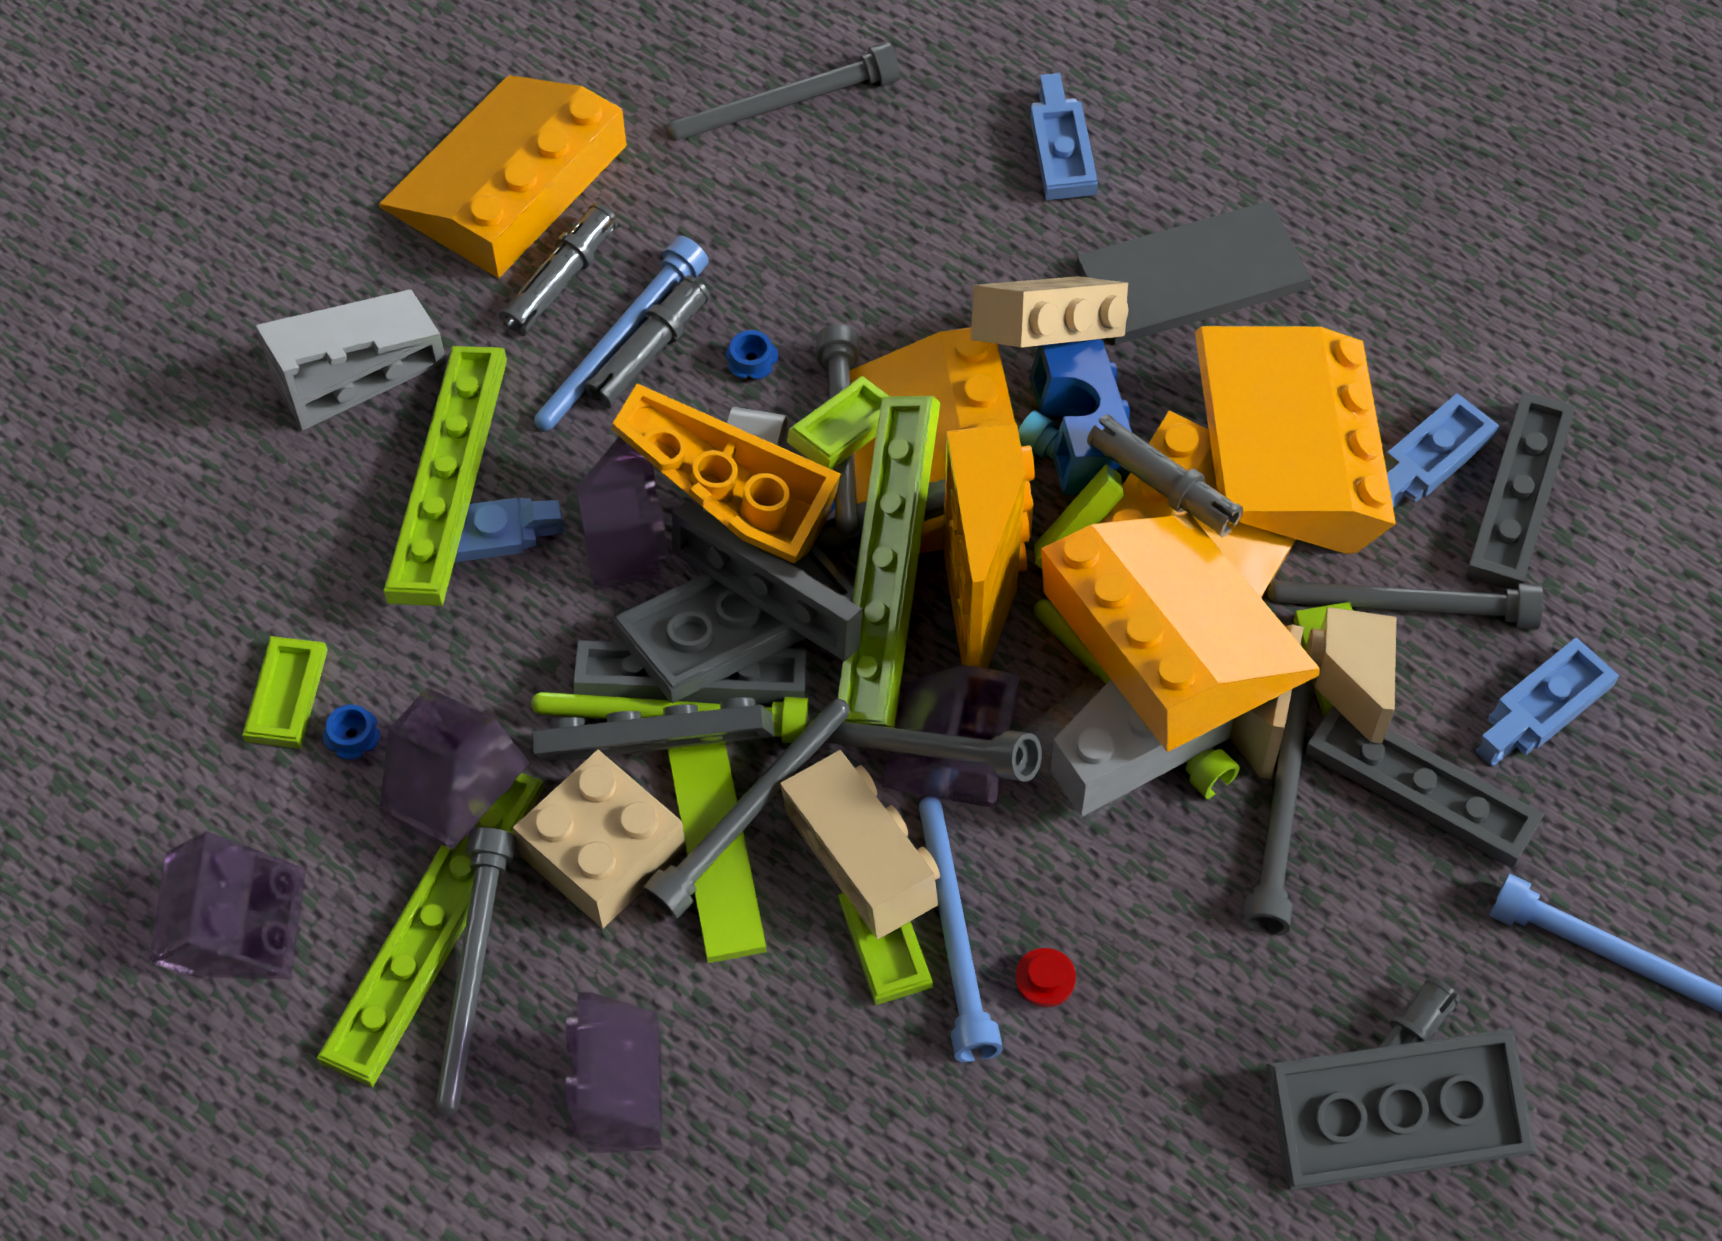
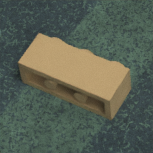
[971,276,1128,347]
[780,750,940,940]

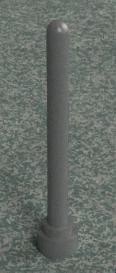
[666,42,900,141]
[816,324,859,536]
[1267,581,1543,630]
[1242,683,1311,936]
[641,699,850,920]
[807,719,1042,782]
[435,828,517,1117]

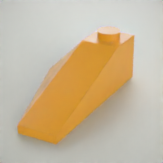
[612,383,841,563]

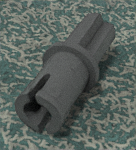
[1379,976,1461,1048]

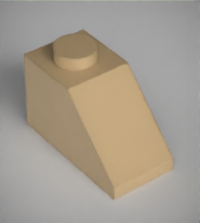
[1306,607,1397,744]

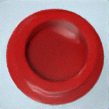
[1015,948,1076,1008]

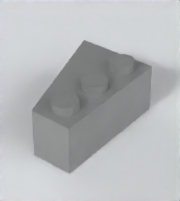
[255,289,447,431]
[1050,680,1233,817]

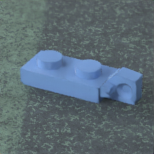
[1030,73,1098,200]
[1385,393,1499,508]
[455,498,564,562]
[1475,638,1619,767]

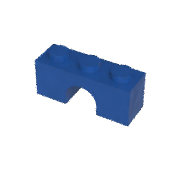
[1029,339,1132,495]

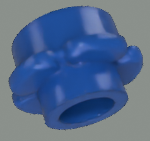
[725,330,778,380]
[323,704,380,760]

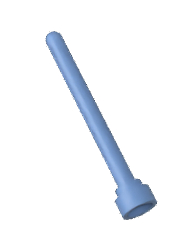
[534,236,709,431]
[919,796,1003,1063]
[1489,873,1722,1013]

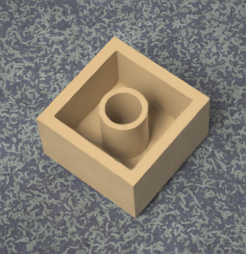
[513,750,686,929]

